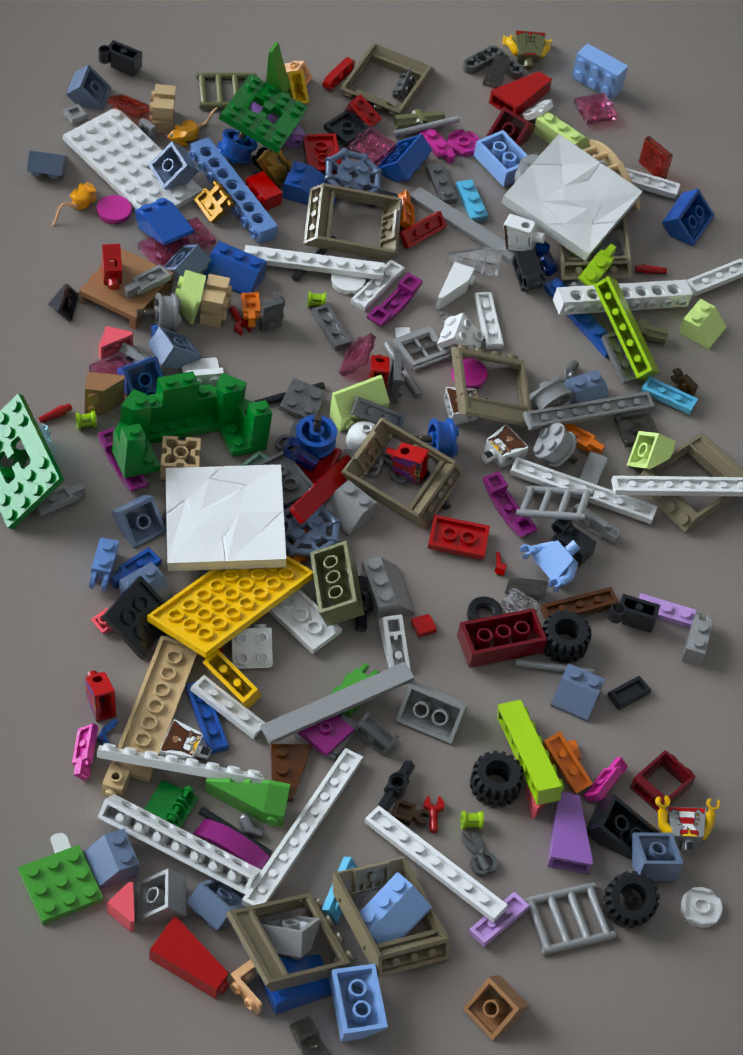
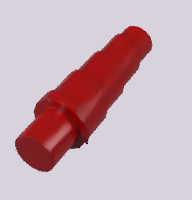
[634,264,667,274]
[38,403,72,423]

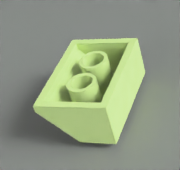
[533,111,590,150]
[329,375,390,432]

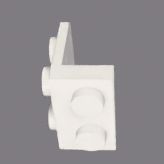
[438,313,484,360]
[182,357,224,387]
[232,624,273,669]

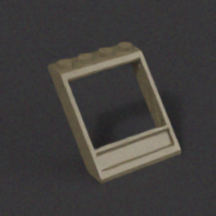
[340,43,435,116]
[304,183,402,260]
[558,215,632,280]
[451,344,531,427]
[341,418,464,529]
[639,433,743,532]
[332,857,450,977]
[226,893,355,992]

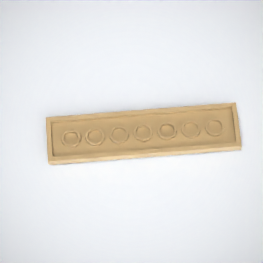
[112,635,198,783]

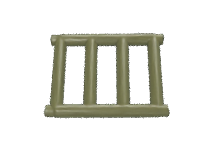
[196,73,257,109]

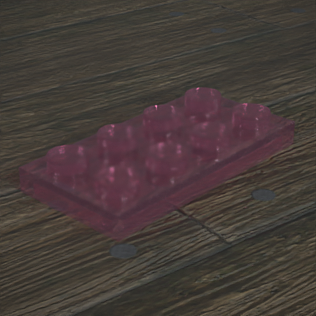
[138,217,216,266]

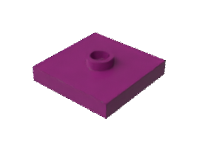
[297,715,354,757]

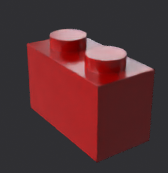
[246,171,282,211]

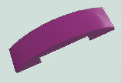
[366,272,423,327]
[97,427,149,492]
[482,471,538,538]
[193,818,271,870]

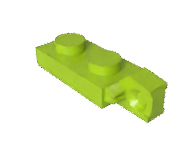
[578,244,616,286]

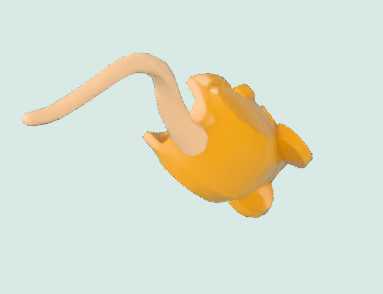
[167,107,218,147]
[52,182,97,226]

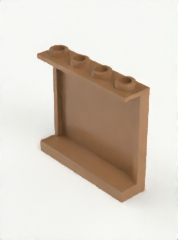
[79,248,173,329]

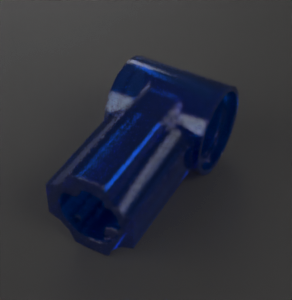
[534,241,557,277]
[283,437,320,472]

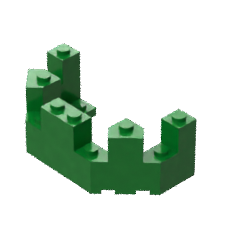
[112,371,272,478]

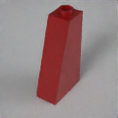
[489,71,552,115]
[149,916,229,999]

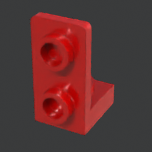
[344,94,382,128]

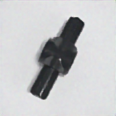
[356,575,373,632]
[378,760,415,811]

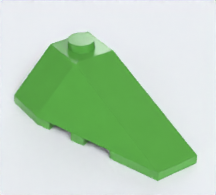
[266,42,291,97]
[205,778,290,827]

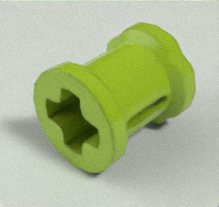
[307,291,326,307]
[75,411,97,430]
[460,811,484,830]

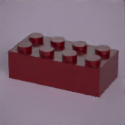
[457,608,547,668]

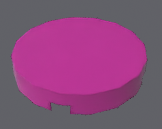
[447,129,480,157]
[97,195,132,224]
[451,358,488,389]

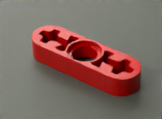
[322,57,355,91]

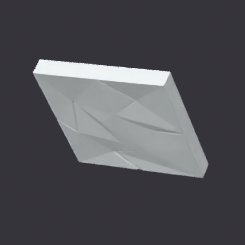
[501,134,642,261]
[165,464,286,571]

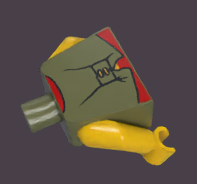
[503,30,552,70]

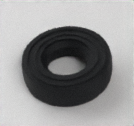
[467,596,503,620]

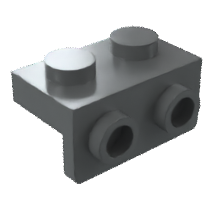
[259,291,285,332]

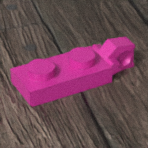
[419,128,456,164]
[72,723,99,781]
[584,757,628,802]

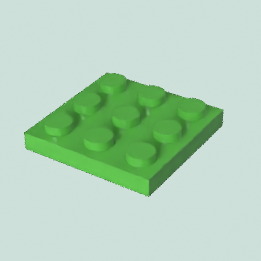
[18,845,103,925]

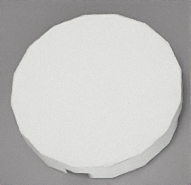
[522,99,554,121]
[331,274,366,295]
[680,887,723,928]

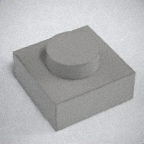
[64,104,87,124]
[139,117,156,140]

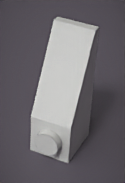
[436,262,476,310]
[378,614,411,670]

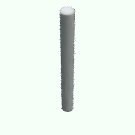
[394,116,460,137]
[383,342,422,398]
[515,658,594,674]

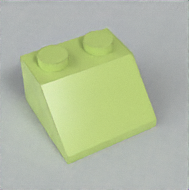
[175,270,206,325]
[679,299,727,349]
[626,431,676,469]

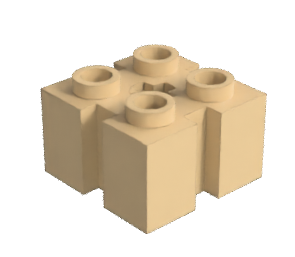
[149,84,176,134]
[200,274,233,328]
[160,436,201,480]

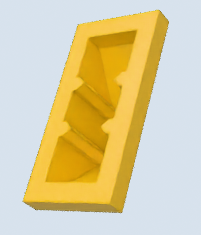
[287,69,309,104]

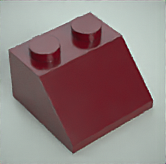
[487,107,536,147]

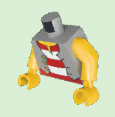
[655,796,720,855]

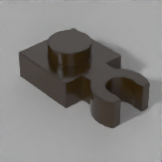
[670,368,698,397]
[391,798,430,827]

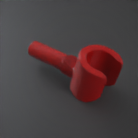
[494,552,507,576]

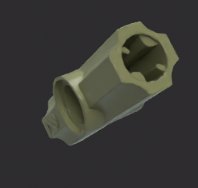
[394,109,445,129]
[613,318,669,344]

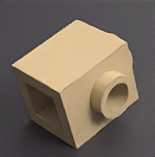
[102,763,130,798]

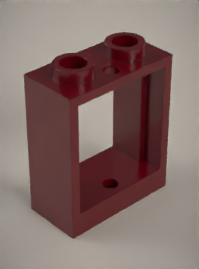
[630,750,696,813]

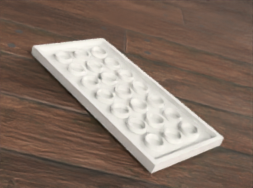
[63,107,203,210]

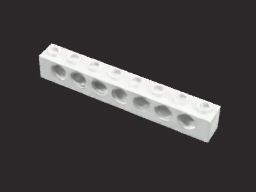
[553,280,693,315]
[97,794,262,894]

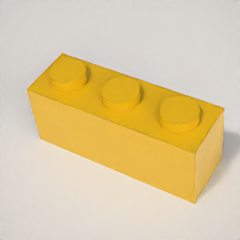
[203,650,262,709]

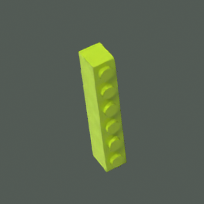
[594,276,660,381]
[497,700,564,805]

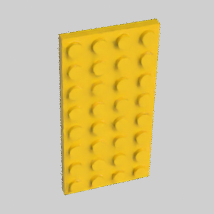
[147,555,314,658]

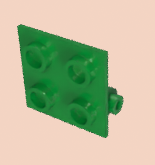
[144,780,199,828]

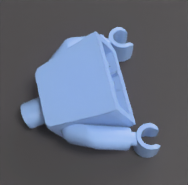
[519,540,581,593]

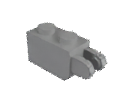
[682,611,713,667]

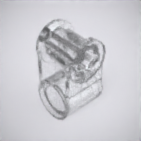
[500,588,538,613]

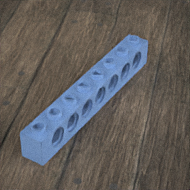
[189,137,278,244]

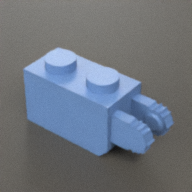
[89,537,119,591]

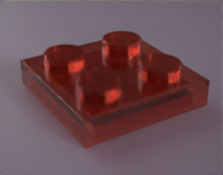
[108,94,150,117]
[638,136,673,179]

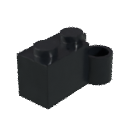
[98,40,142,76]
[511,249,545,291]
[551,519,597,567]
[608,594,660,633]

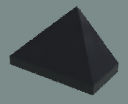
[48,283,79,321]

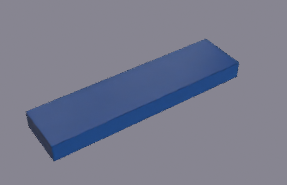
[185,681,229,755]

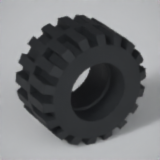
[542,610,592,664]
[470,750,524,808]
[603,871,660,928]

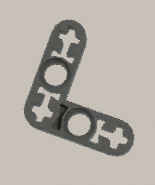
[463,46,523,80]

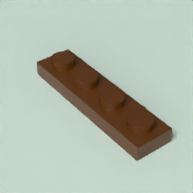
[540,587,619,619]

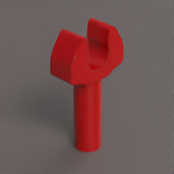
[229,306,251,335]
[423,795,444,833]

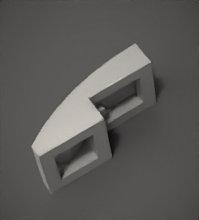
[579,451,608,485]

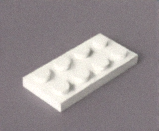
[268,589,342,654]

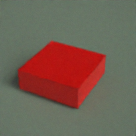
[410,614,437,638]

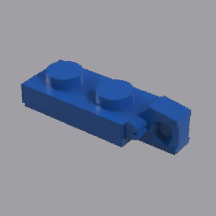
[111,547,162,589]

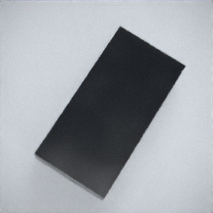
[607,676,651,710]

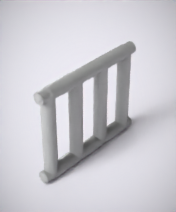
[516,486,594,521]
[523,882,616,955]

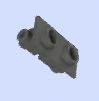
[392,69,415,100]

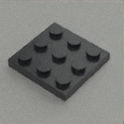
[101,575,167,660]

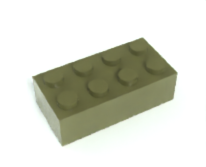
[310,541,365,627]

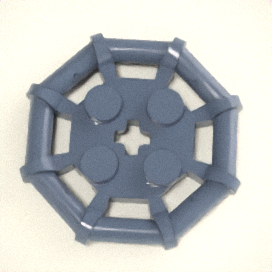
[324,148,383,193]
[284,501,342,557]

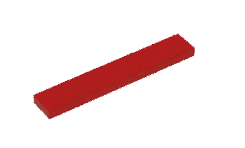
[289,454,351,524]

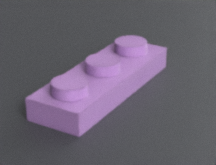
[639,593,696,629]
[469,892,530,947]

